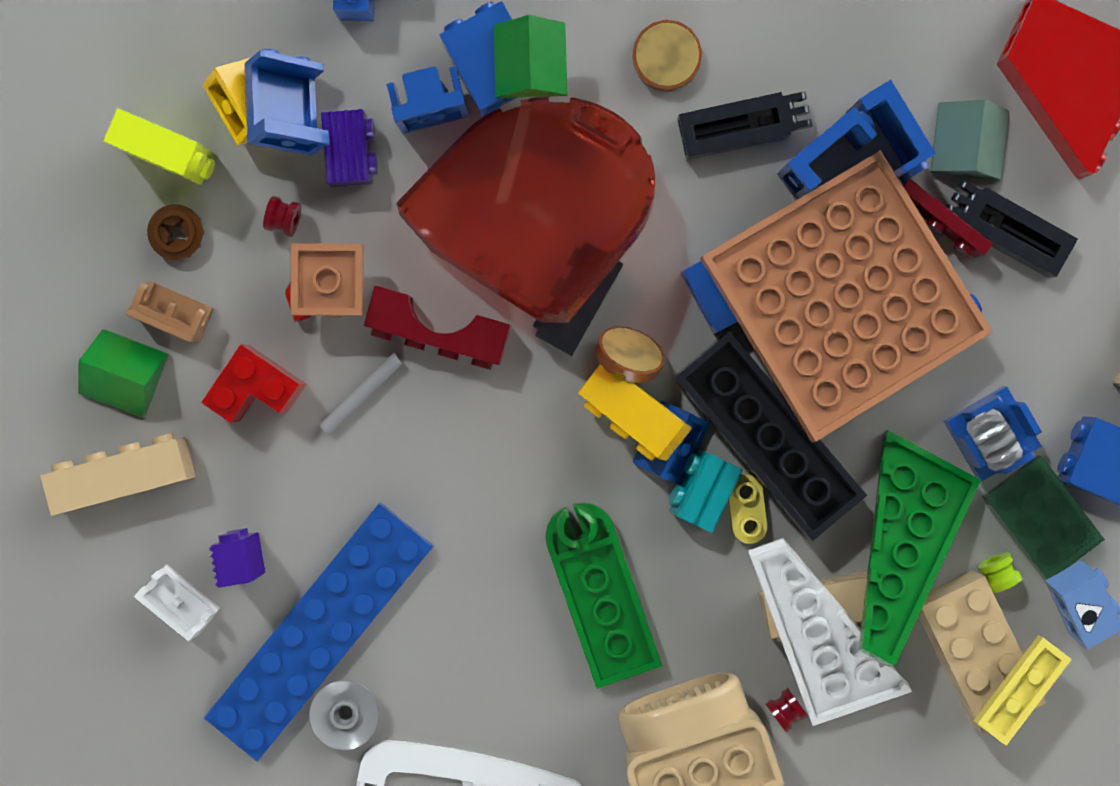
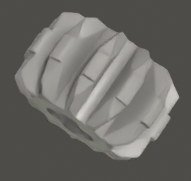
[967,409,1023,471]

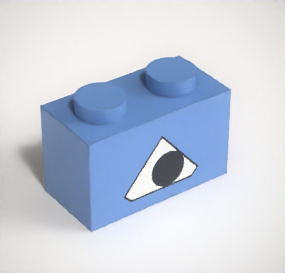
[1045,560,1120,650]

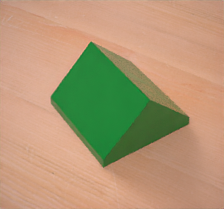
[493,14,568,98]
[78,329,169,418]

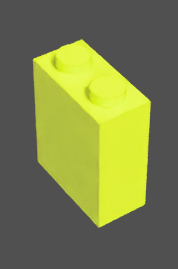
[103,108,215,185]

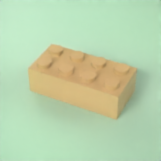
[918,570,1047,734]

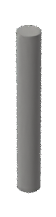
[319,353,404,435]

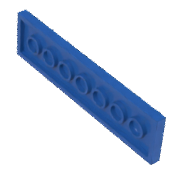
[204,502,434,762]

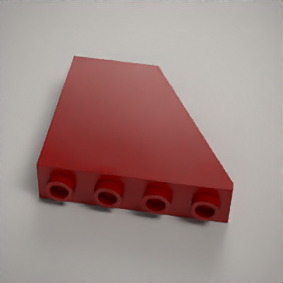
[997,0,1120,179]

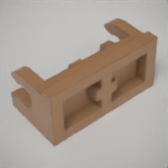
[126,281,214,343]

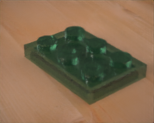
[982,455,1105,580]

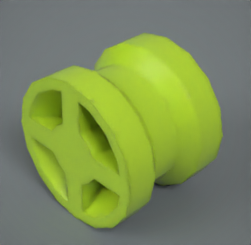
[977,552,1022,593]

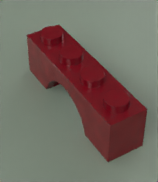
[363,285,512,370]

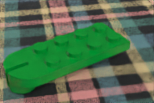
[545,502,662,689]

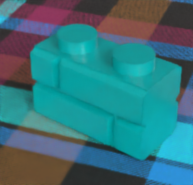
[669,449,743,533]

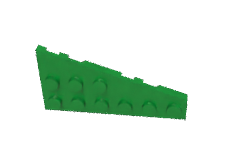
[859,430,981,668]

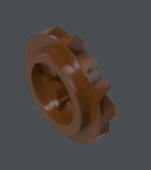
[147,204,205,260]

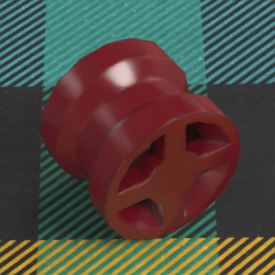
[263,196,302,237]
[765,687,808,733]

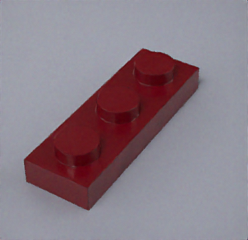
[901,178,993,258]

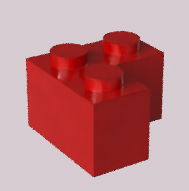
[201,344,307,423]

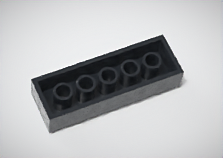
[672,331,867,541]

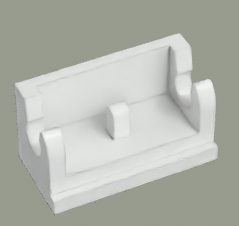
[134,565,220,642]

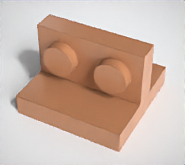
[290,243,364,317]

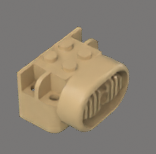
[618,673,785,786]

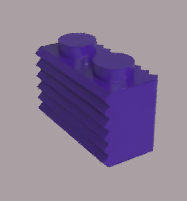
[321,109,378,187]
[209,528,266,588]

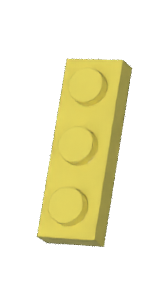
[973,635,1072,746]

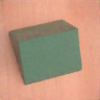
[930,100,1009,181]

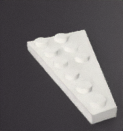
[748,538,912,726]

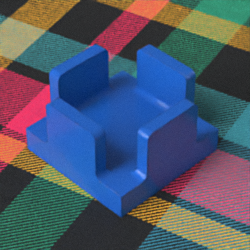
[386,66,469,134]
[943,386,1042,482]

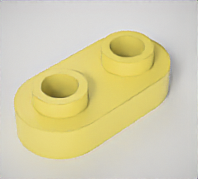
[728,474,767,544]

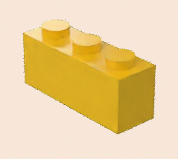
[578,364,692,461]

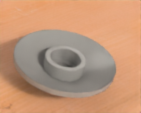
[309,680,379,750]

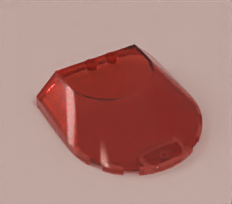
[396,97,655,323]

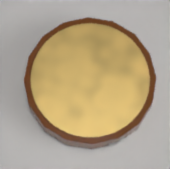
[632,19,702,92]
[595,326,665,383]

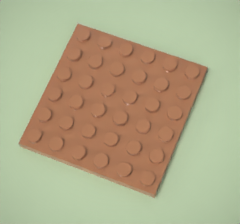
[700,150,993,443]

